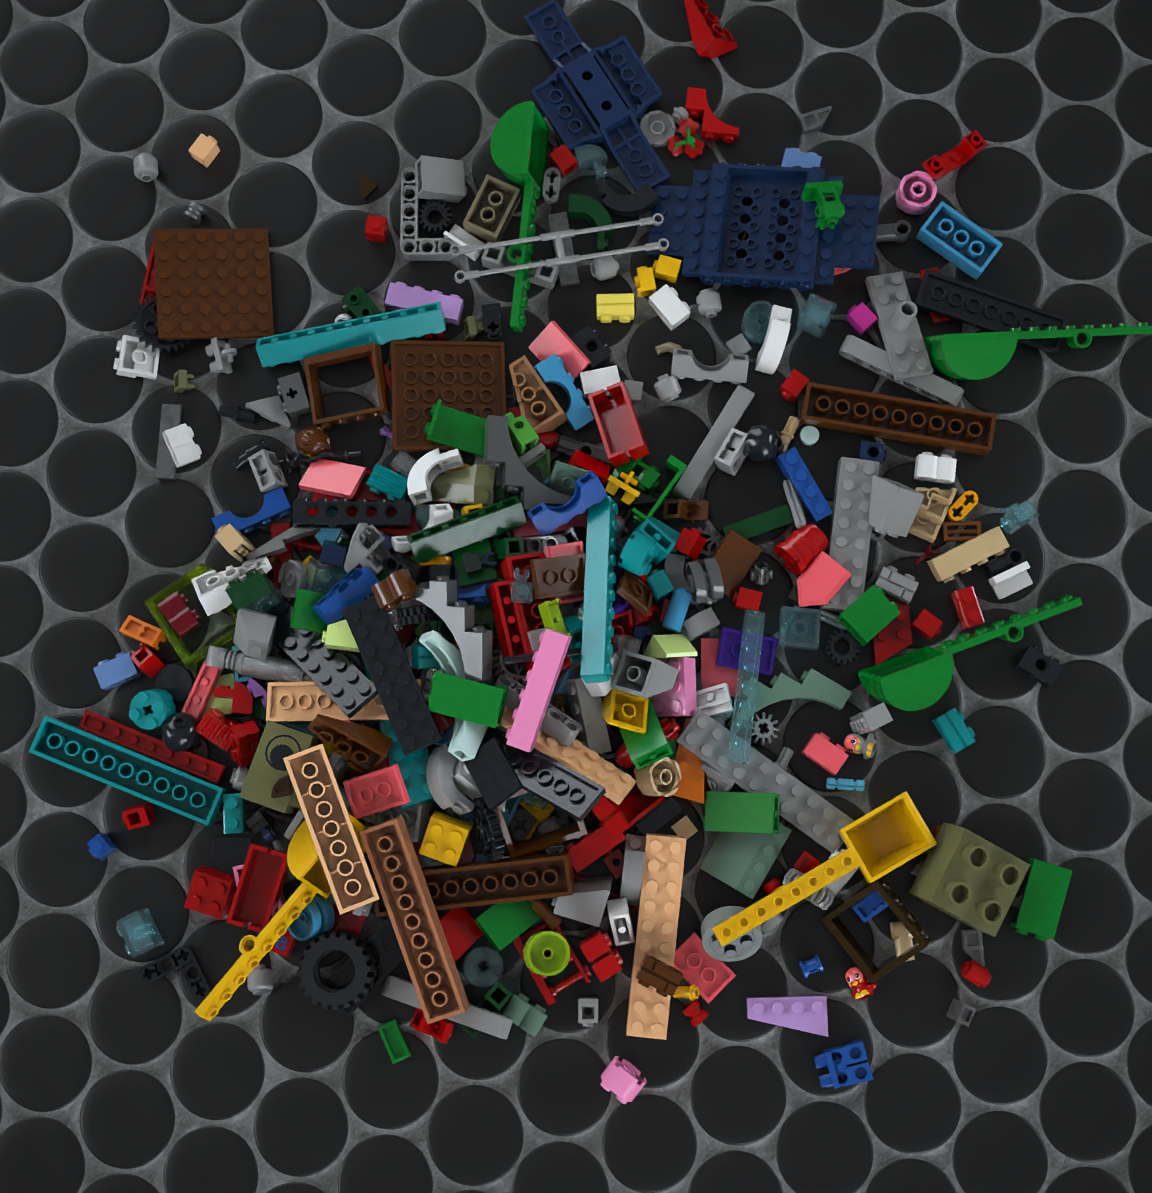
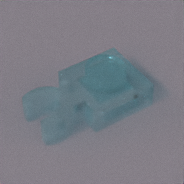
[511,568,533,604]

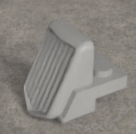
[344,523,392,576]

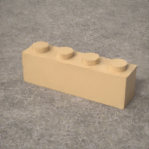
[214,523,256,563]
[927,526,1009,583]

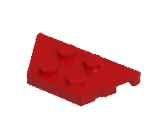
[872,596,912,664]

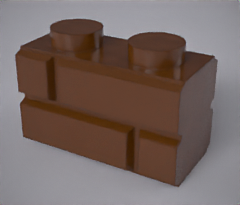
[636,954,683,997]

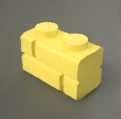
[596,293,634,323]

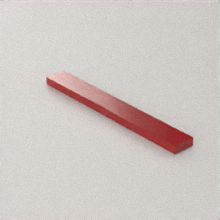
[78,710,227,784]

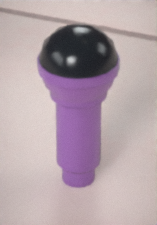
[378,423,392,439]

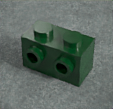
[341,285,382,319]
[225,568,273,610]

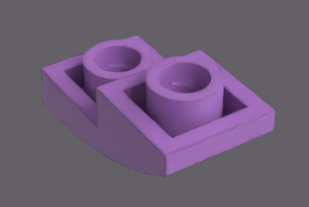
[247,677,267,709]

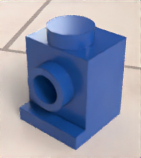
[87,833,118,861]

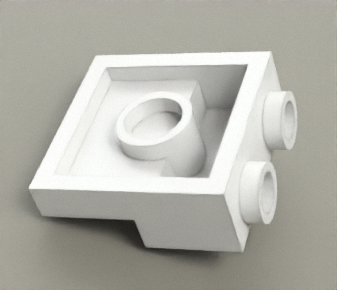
[113,335,160,380]

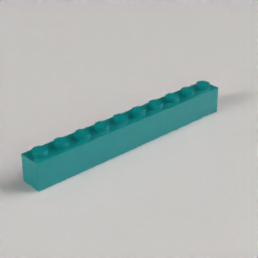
[256,301,446,367]
[580,496,618,684]

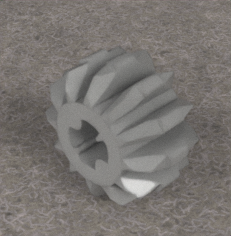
[746,712,780,746]

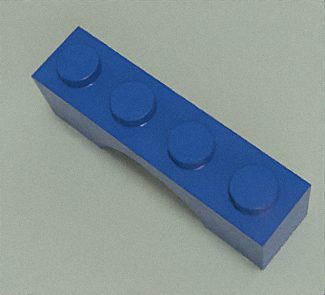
[776,447,833,525]
[526,471,608,537]
[211,487,293,535]

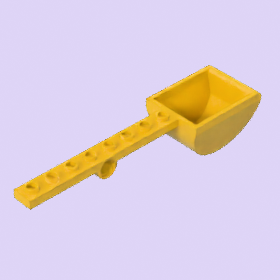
[711,791,937,947]
[194,813,366,1022]

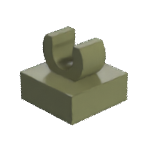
[463,316,484,340]
[174,369,195,393]

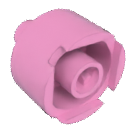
[895,171,937,215]
[600,1056,647,1104]

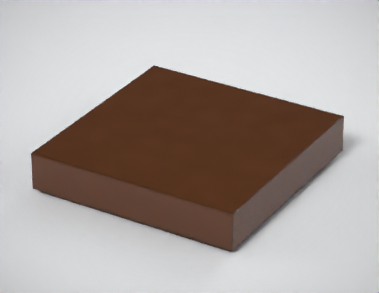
[616,569,653,616]

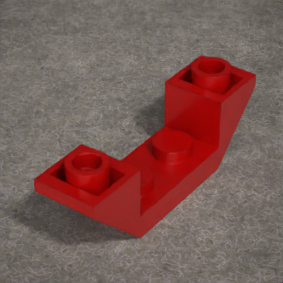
[921,130,987,180]

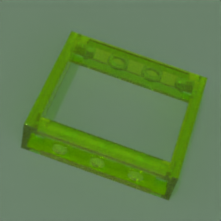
[144,563,237,667]

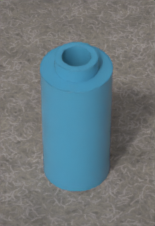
[662,587,692,633]

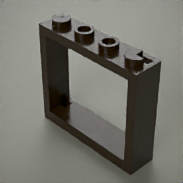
[821,877,931,984]

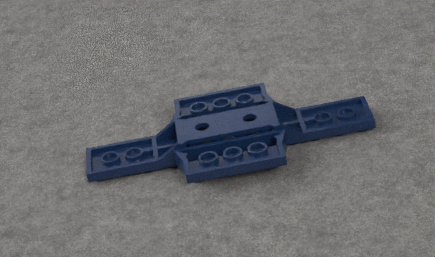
[524,0,671,192]

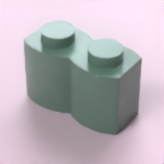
[501,993,548,1037]

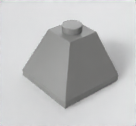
[233,608,277,660]

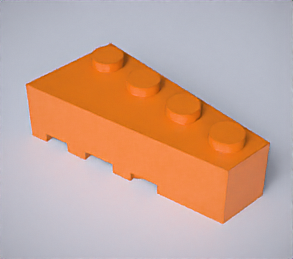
[672,717,705,804]

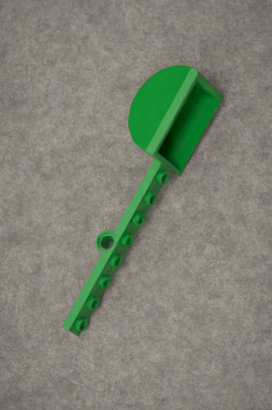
[490,101,549,332]
[923,322,1152,380]
[858,594,1083,711]

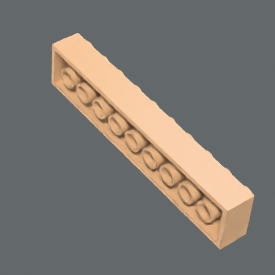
[626,833,686,1040]

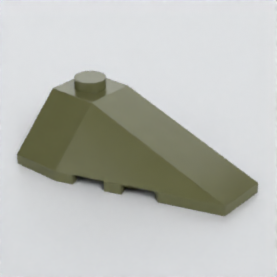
[431,464,497,505]

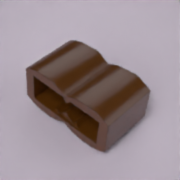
[371,569,418,611]

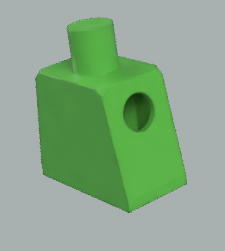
[504,412,539,458]

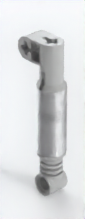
[205,645,312,682]

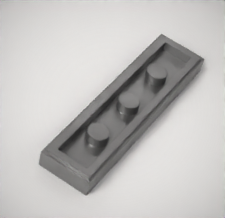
[548,212,580,287]
[155,404,182,480]

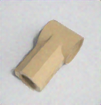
[890,921,915,961]

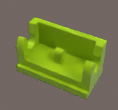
[538,598,571,636]

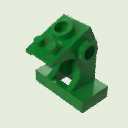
[801,180,845,230]
[611,457,661,494]

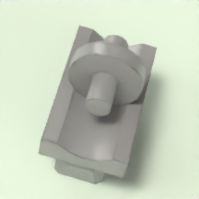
[205,337,237,374]

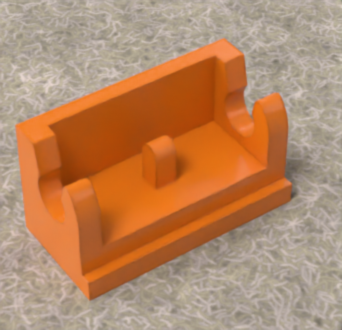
[119,615,167,650]

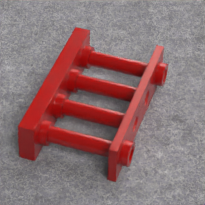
[513,922,592,1006]

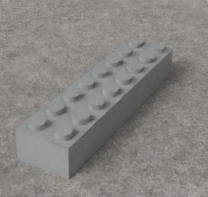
[820,457,880,613]

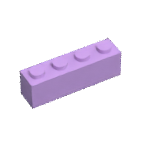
[385,282,464,326]

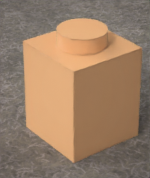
[188,133,220,168]

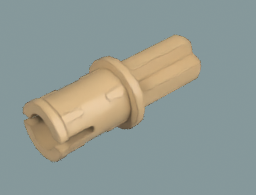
[779,416,800,453]

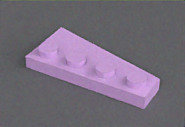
[746,995,828,1037]

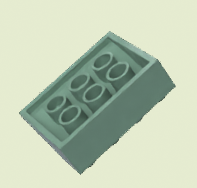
[700,823,792,899]

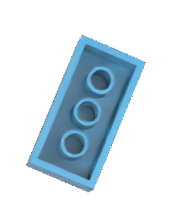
[916,201,1003,280]

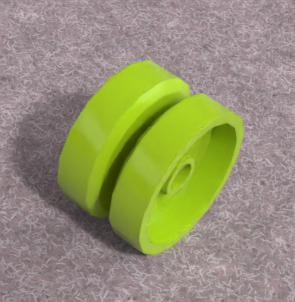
[523,931,570,976]

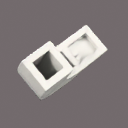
[755,305,792,375]
[407,448,464,506]
[391,503,453,553]

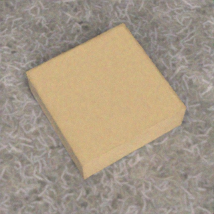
[671,815,698,840]

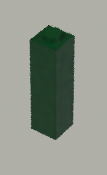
[721,504,794,540]

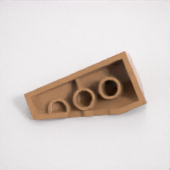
[509,355,568,433]

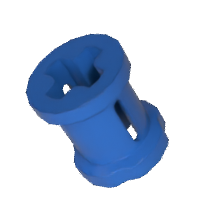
[799,955,824,979]

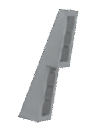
[247,513,321,561]

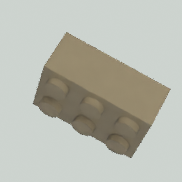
[463,174,521,243]

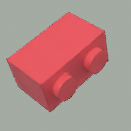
[801,732,849,775]

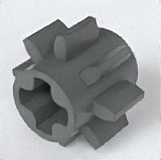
[749,561,773,585]

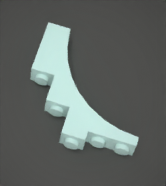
[419,630,488,762]

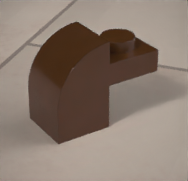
[663,499,709,523]

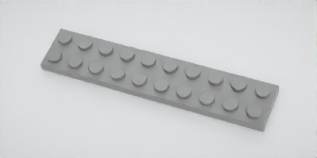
[676,709,854,853]

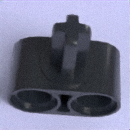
[383,552,423,581]

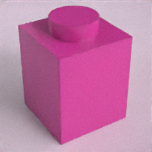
[846,302,878,336]

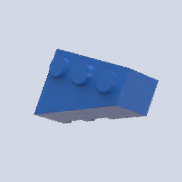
[312,566,380,625]

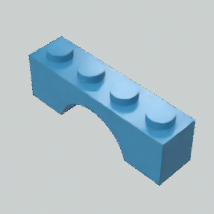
[533,353,595,432]

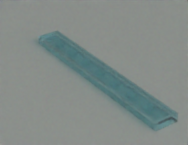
[727,609,765,764]

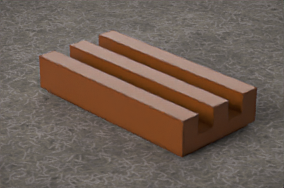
[942,521,982,542]

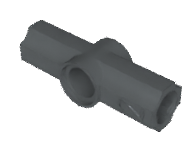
[557,435,612,471]

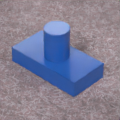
[852,889,888,923]

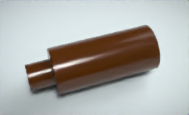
[529,899,563,930]

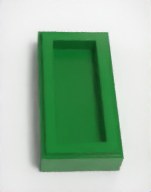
[377,1018,412,1064]

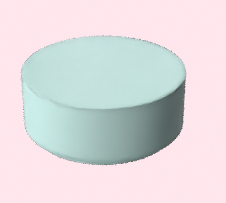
[800,426,819,446]

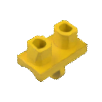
[605,471,641,505]

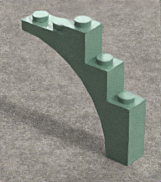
[727,668,852,735]

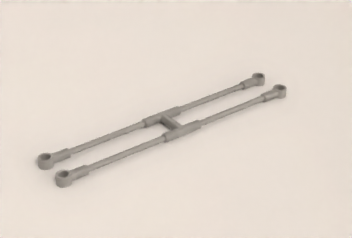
[449,213,669,283]

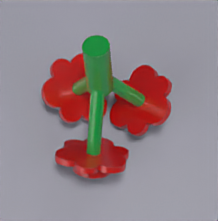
[667,118,705,159]

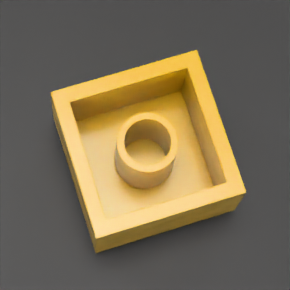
[419,811,473,867]

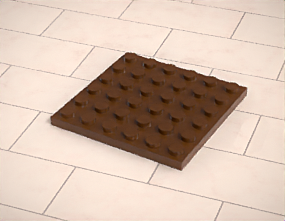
[153,229,274,340]
[391,340,506,452]

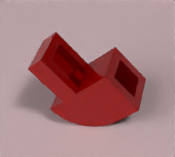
[213,682,253,716]
[410,1008,454,1044]

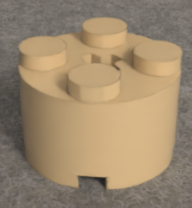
[634,757,681,797]

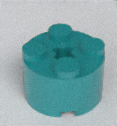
[618,531,660,576]
[129,688,176,730]

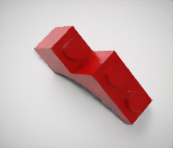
[685,87,739,143]

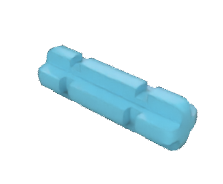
[826,778,865,792]

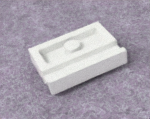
[696,683,734,717]

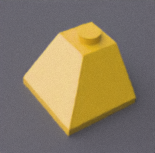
[601,688,649,734]

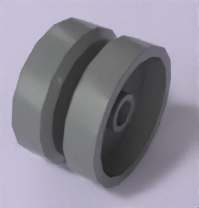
[686,557,724,604]

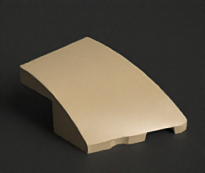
[908,487,957,543]

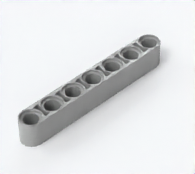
[839,335,964,407]
[672,384,755,501]
[381,975,513,1040]

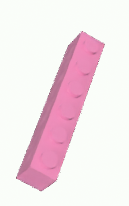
[505,628,572,752]

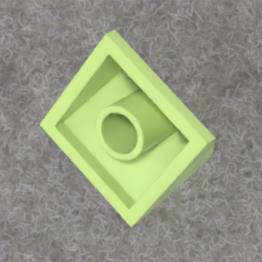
[643,634,697,659]

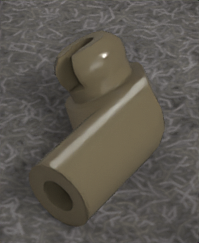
[655,342,683,355]

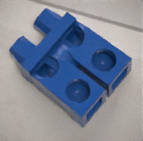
[813,1039,873,1089]

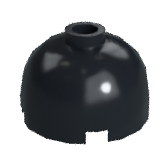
[746,424,782,462]
[161,712,201,752]

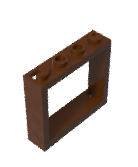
[304,342,391,429]
[495,789,587,858]

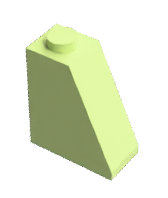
[322,619,360,652]

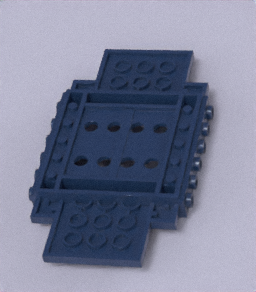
[647,162,880,291]

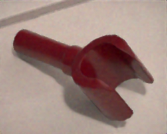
[914,543,940,565]

